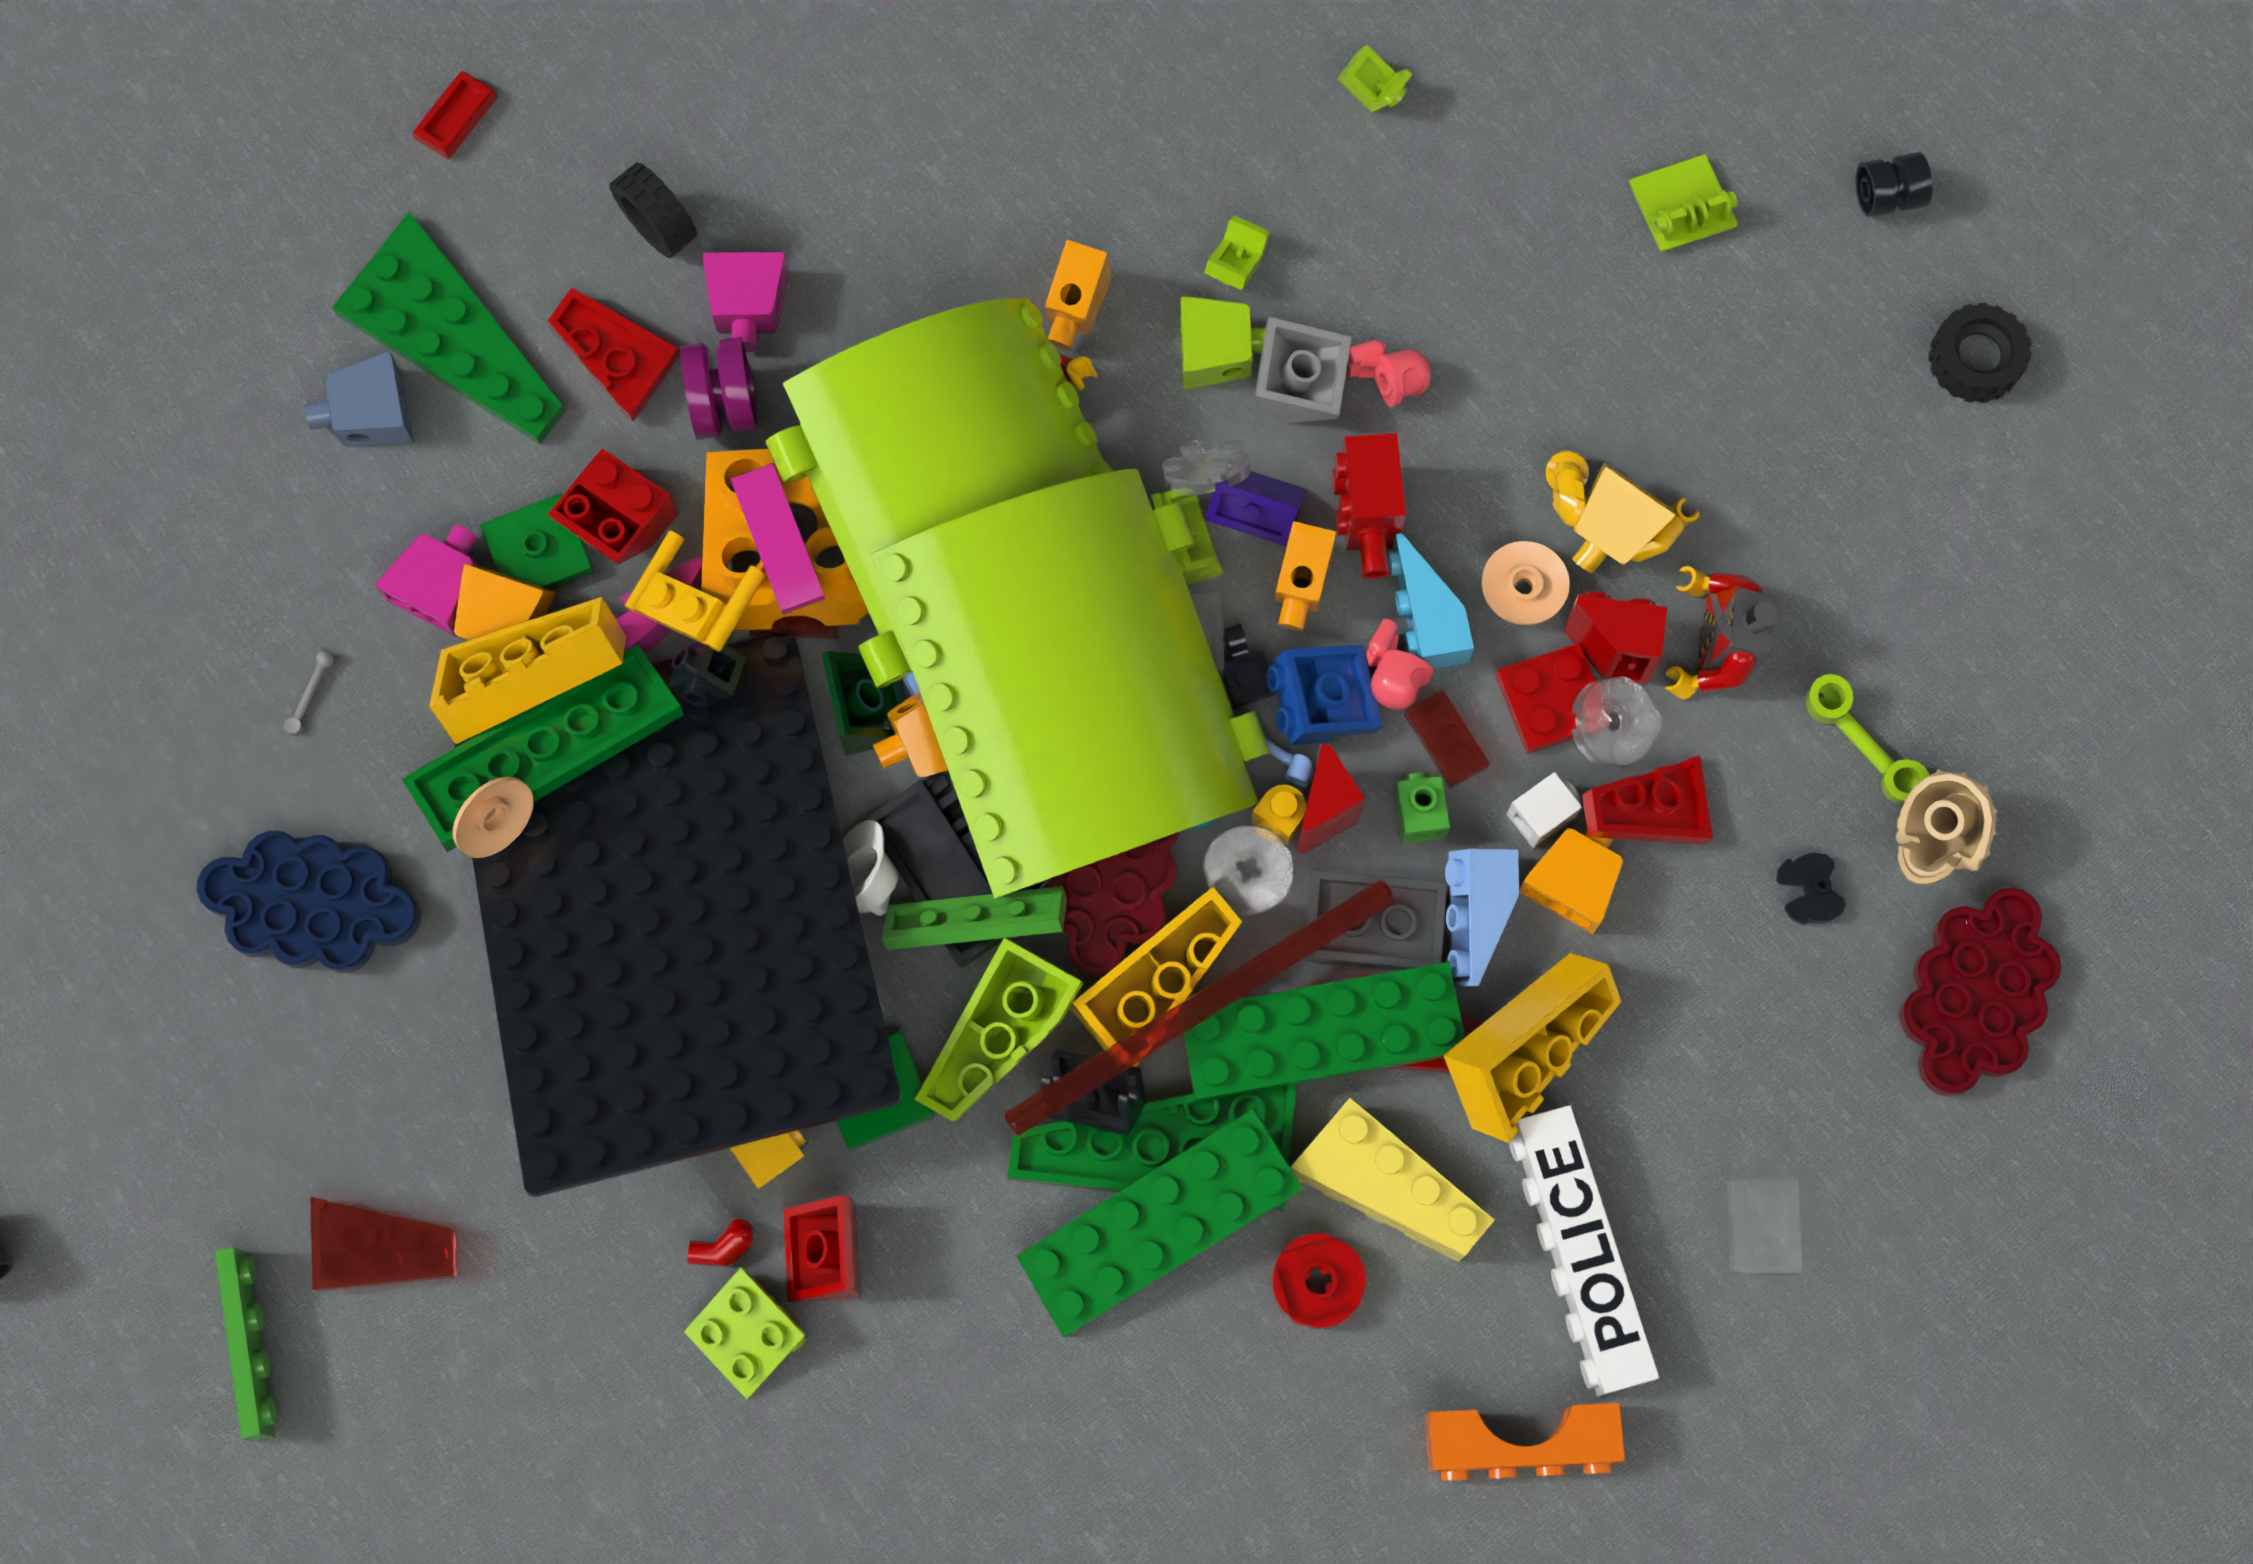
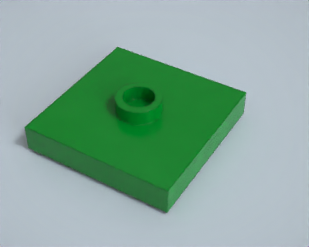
[480,493,594,590]
[837,1031,935,1151]

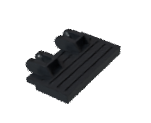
[865,772,1042,968]

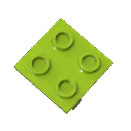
[1628,154,1739,253]
[684,1267,807,1400]

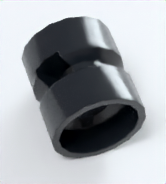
[1855,152,1932,217]

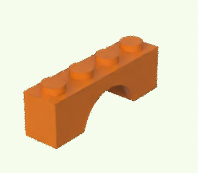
[1424,1403,1625,1481]

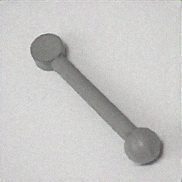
[284,650,334,736]

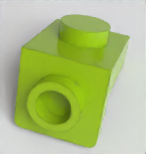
[1337,45,1412,113]
[1204,215,1270,291]

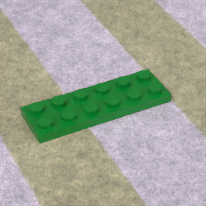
[402,644,684,852]
[1179,962,1465,1103]
[1016,1109,1304,1337]

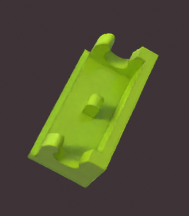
[1151,486,1222,585]

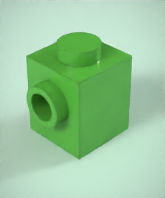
[1393,772,1450,845]

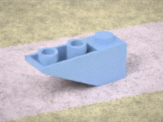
[1445,849,1519,987]

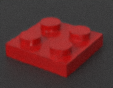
[1495,643,1611,754]

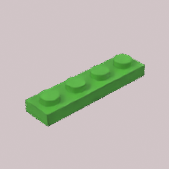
[882,886,1067,950]
[214,1247,278,1441]

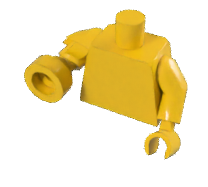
[1545,449,1700,574]

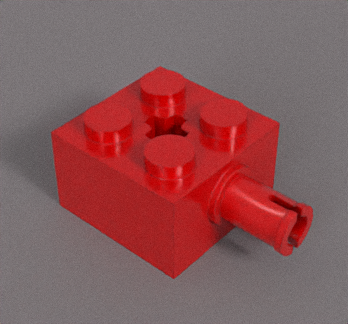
[1332,433,1406,579]

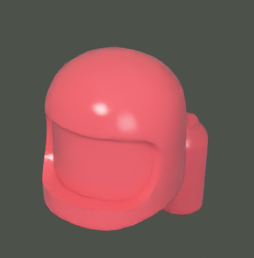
[1346,340,1432,407]
[1365,619,1434,710]

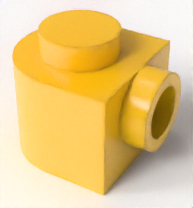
[1251,785,1306,846]

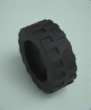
[609,162,698,258]
[1928,303,2032,403]

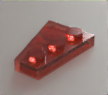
[310,1196,458,1292]

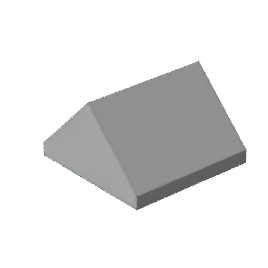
[1254,317,1351,424]

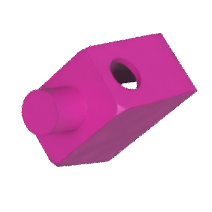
[703,252,789,353]
[375,524,478,637]

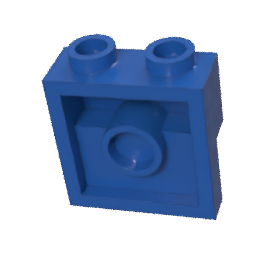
[1266,644,1382,745]

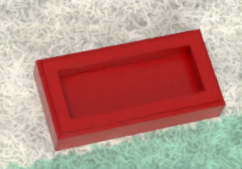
[412,70,498,160]

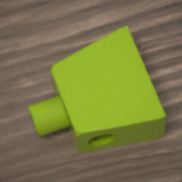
[1180,297,1266,389]

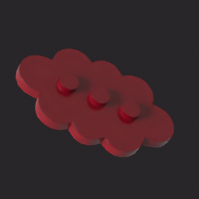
[1043,832,1180,976]
[1899,887,2062,1097]

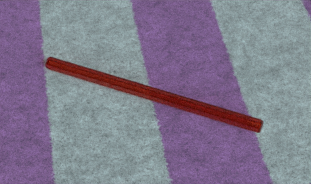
[1003,880,1394,1136]

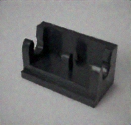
[1041,1049,1146,1136]

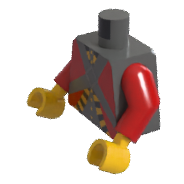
[1665,566,1779,700]

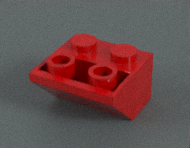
[548,448,678,565]
[1564,592,1667,685]

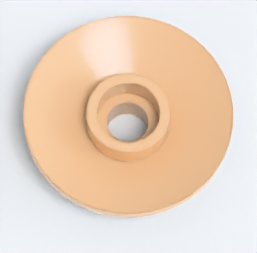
[1481,541,1570,625]
[453,777,533,858]

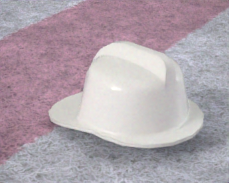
[843,820,898,916]

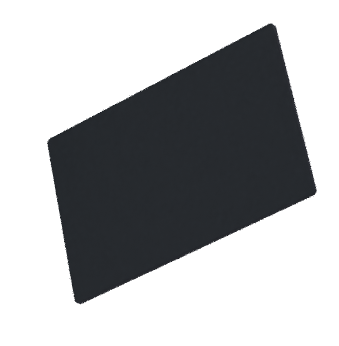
[454,631,901,1197]

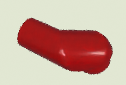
[687,1219,753,1267]

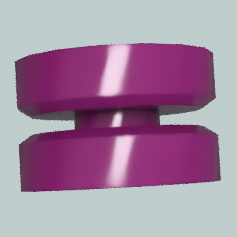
[680,337,758,440]

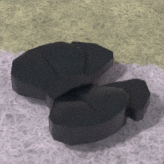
[1776,853,1846,925]

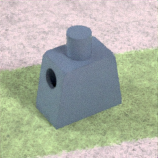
[305,352,414,447]

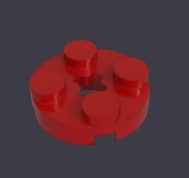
[1271,1233,1366,1329]

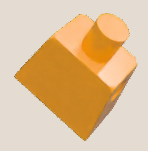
[1045,240,1112,350]
[1275,521,1336,631]
[454,564,556,640]
[873,691,948,777]
[1519,828,1624,935]

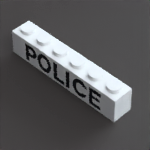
[1509,1105,1659,1397]

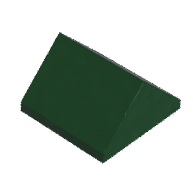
[822,651,904,756]

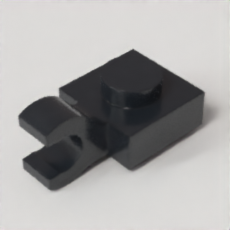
[1220,624,1276,709]

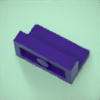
[1205,464,1307,547]

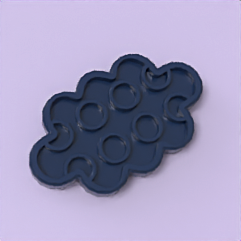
[196,831,421,973]

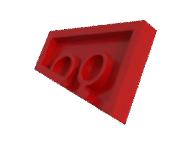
[547,287,680,422]

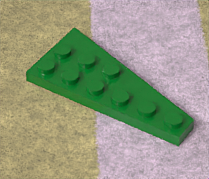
[332,212,565,445]
[1007,1084,1297,1211]

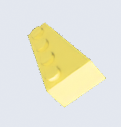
[1291,1098,1494,1262]

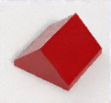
[1296,743,1365,854]
[783,1195,861,1303]

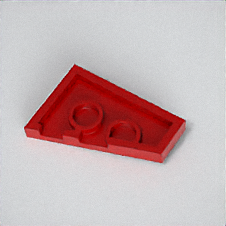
[1582,755,1713,844]

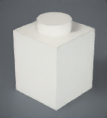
[1506,772,1582,849]

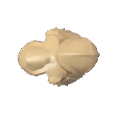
[1896,769,1997,886]

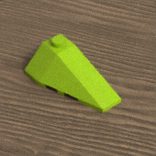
[915,938,1083,1122]

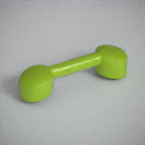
[1805,674,1929,805]

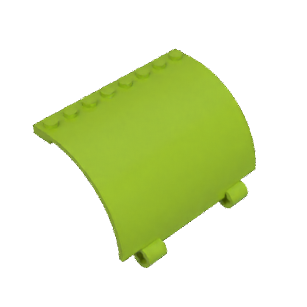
[765,298,1113,688]
[871,468,1270,899]

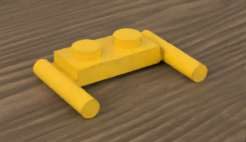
[624,530,766,652]

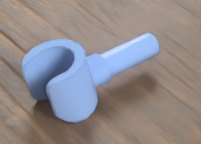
[1265,737,1313,788]

